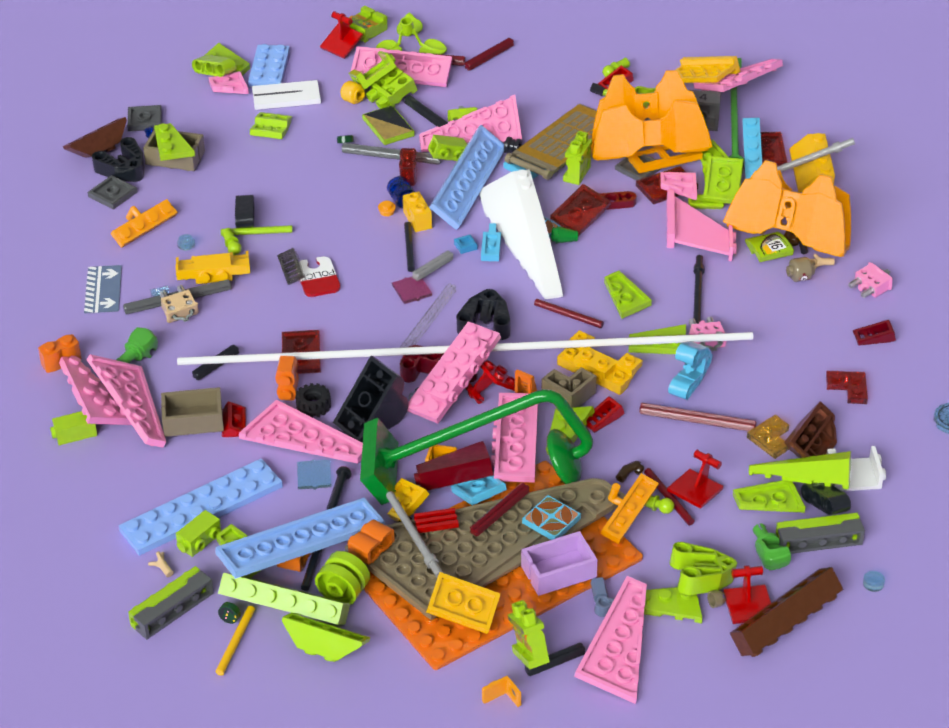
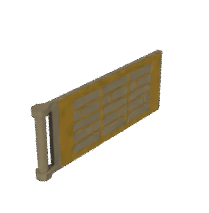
[504,104,597,180]

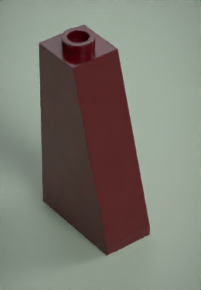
[414,441,493,491]

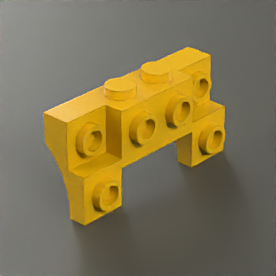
[176,251,250,284]
[557,330,643,395]

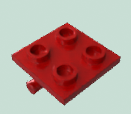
[320,11,363,59]
[465,360,515,404]
[667,449,724,509]
[723,565,771,624]

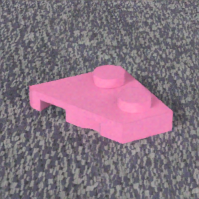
[208,71,249,94]
[660,172,697,200]

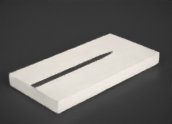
[252,80,321,110]

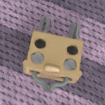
[159,285,199,323]

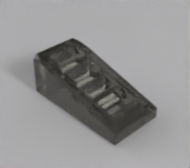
[277,248,305,285]

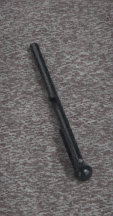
[301,466,351,591]

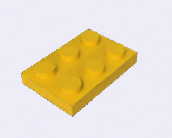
[426,572,501,634]

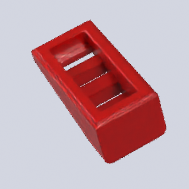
[598,65,634,90]
[586,396,625,433]

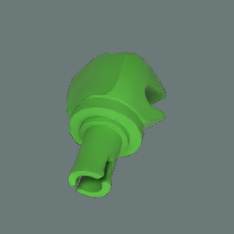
[116,327,158,363]
[753,523,791,570]

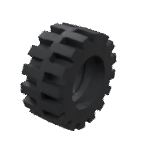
[295,383,331,418]

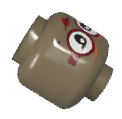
[786,257,815,282]

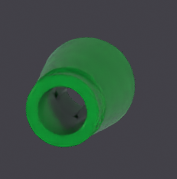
[551,226,578,244]

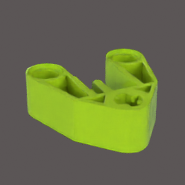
[669,542,737,595]

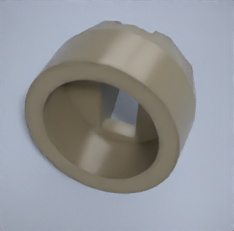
[707,590,726,608]

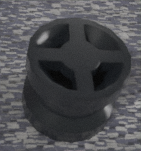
[504,136,522,153]

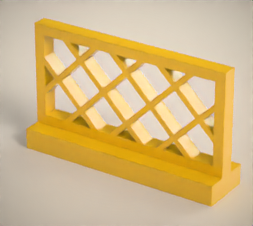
[675,56,740,83]

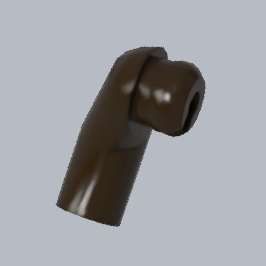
[784,231,800,246]
[616,461,644,482]

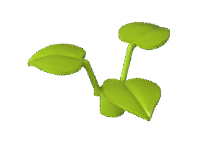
[376,12,447,54]

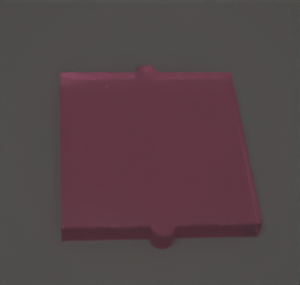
[392,277,432,304]

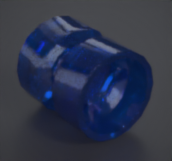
[387,176,415,208]

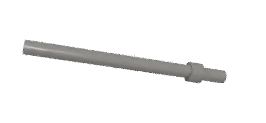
[777,138,855,172]
[386,491,443,578]

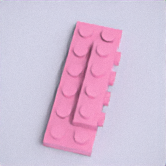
[351,46,452,87]
[407,321,501,424]
[491,393,538,482]

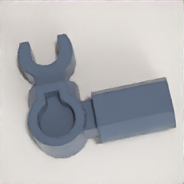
[590,577,614,617]

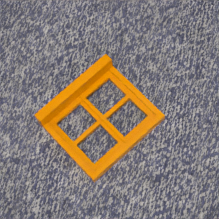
[628,145,703,173]

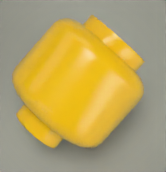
[340,81,365,104]

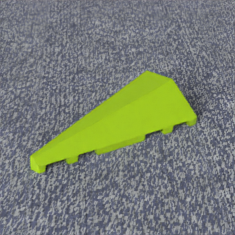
[749,451,851,489]

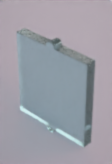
[297,459,332,490]

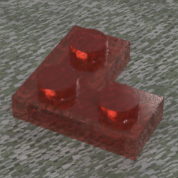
[826,371,868,404]

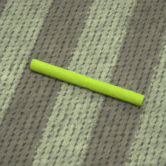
[221,225,292,236]

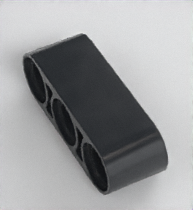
[235,195,254,228]
[801,483,851,516]

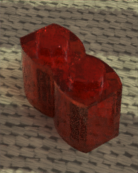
[399,148,417,186]

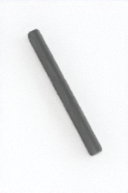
[342,143,441,165]
[123,279,231,314]

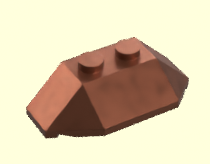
[63,117,127,158]
[784,401,837,458]

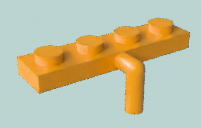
[111,199,178,248]
[601,473,659,544]

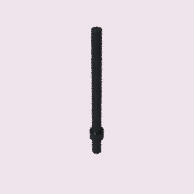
[693,255,705,324]

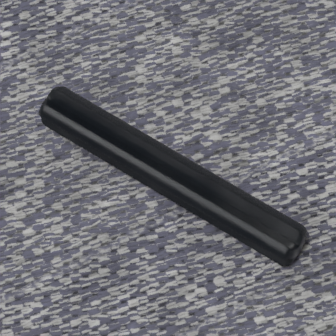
[404,95,448,127]

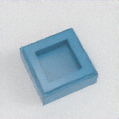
[454,235,478,254]

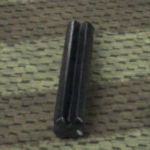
[192,345,239,380]
[525,642,585,676]

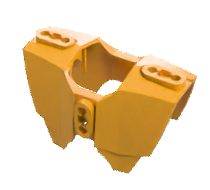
[591,70,712,160]
[723,160,851,257]

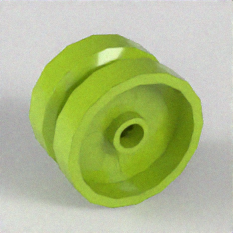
[315,551,370,605]

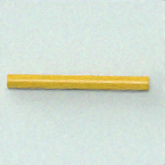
[215,605,255,676]

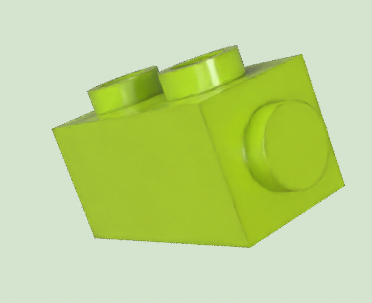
[428,134,467,161]
[50,411,97,445]
[176,510,221,557]

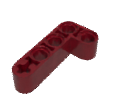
[400,345,478,383]

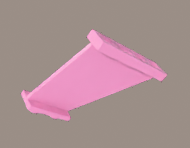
[667,190,737,261]

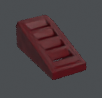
[853,319,896,346]

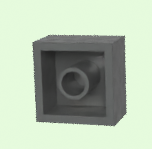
[690,90,721,131]

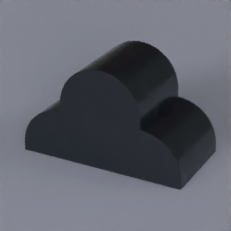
[333,356,408,443]

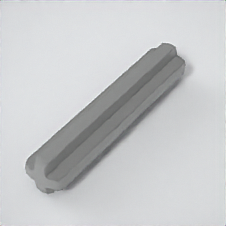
[412,250,454,281]

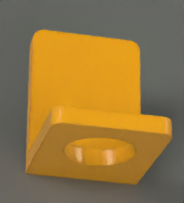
[425,445,457,462]
[482,676,521,707]

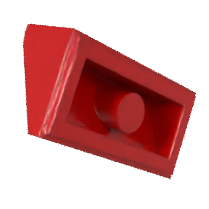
[222,401,246,437]

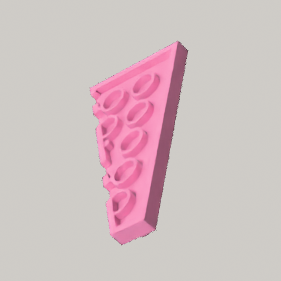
[694,59,783,92]
[419,95,522,152]
[87,354,166,448]
[59,356,132,425]
[239,400,363,464]
[574,576,647,704]

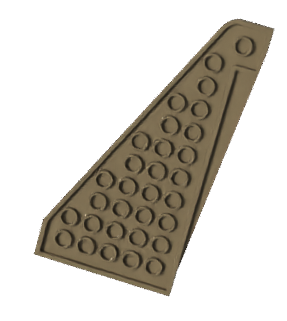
[345,478,625,620]

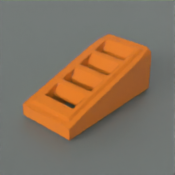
[515,369,537,393]

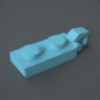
[481,223,501,261]

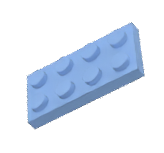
[248,44,290,87]

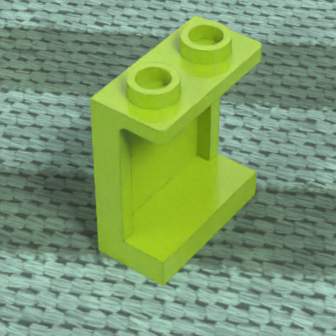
[348,51,397,89]

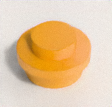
[378,200,396,216]

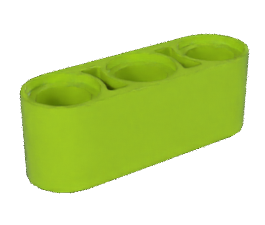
[192,55,236,77]

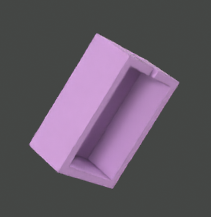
[521,531,598,596]

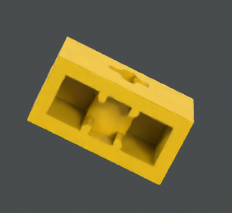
[403,192,432,232]

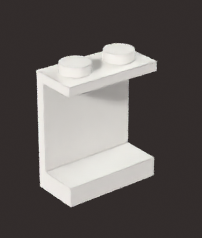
[827,446,886,491]

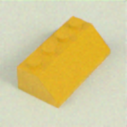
[789,133,835,192]

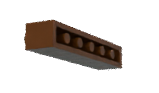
[730,567,844,657]

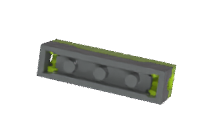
[775,513,865,554]
[128,566,214,640]

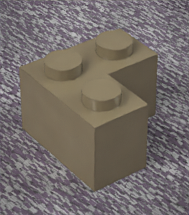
[541,367,597,407]

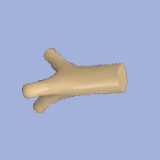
[809,254,834,269]
[148,551,174,577]

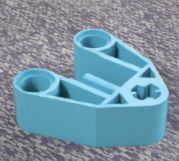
[668,341,713,400]

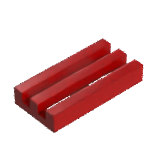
[414,508,459,533]

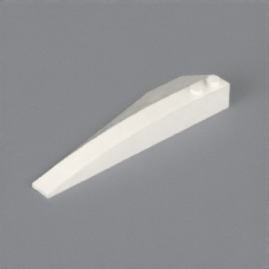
[479,169,563,299]

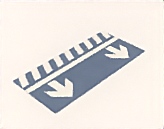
[84,265,122,313]

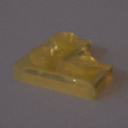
[747,415,789,459]

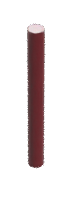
[534,299,604,328]
[644,468,695,526]

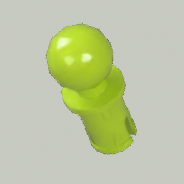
[602,58,630,77]
[222,228,242,255]
[645,495,674,514]

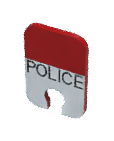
[295,256,340,297]

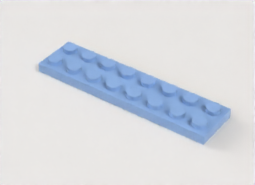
[429,125,504,229]
[119,458,283,556]
[216,498,385,579]

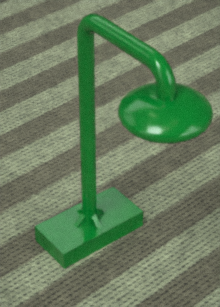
[360,389,593,505]

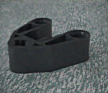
[92,137,145,182]
[456,289,510,340]

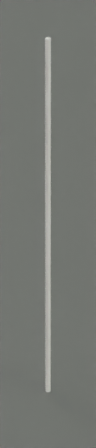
[177,332,753,365]

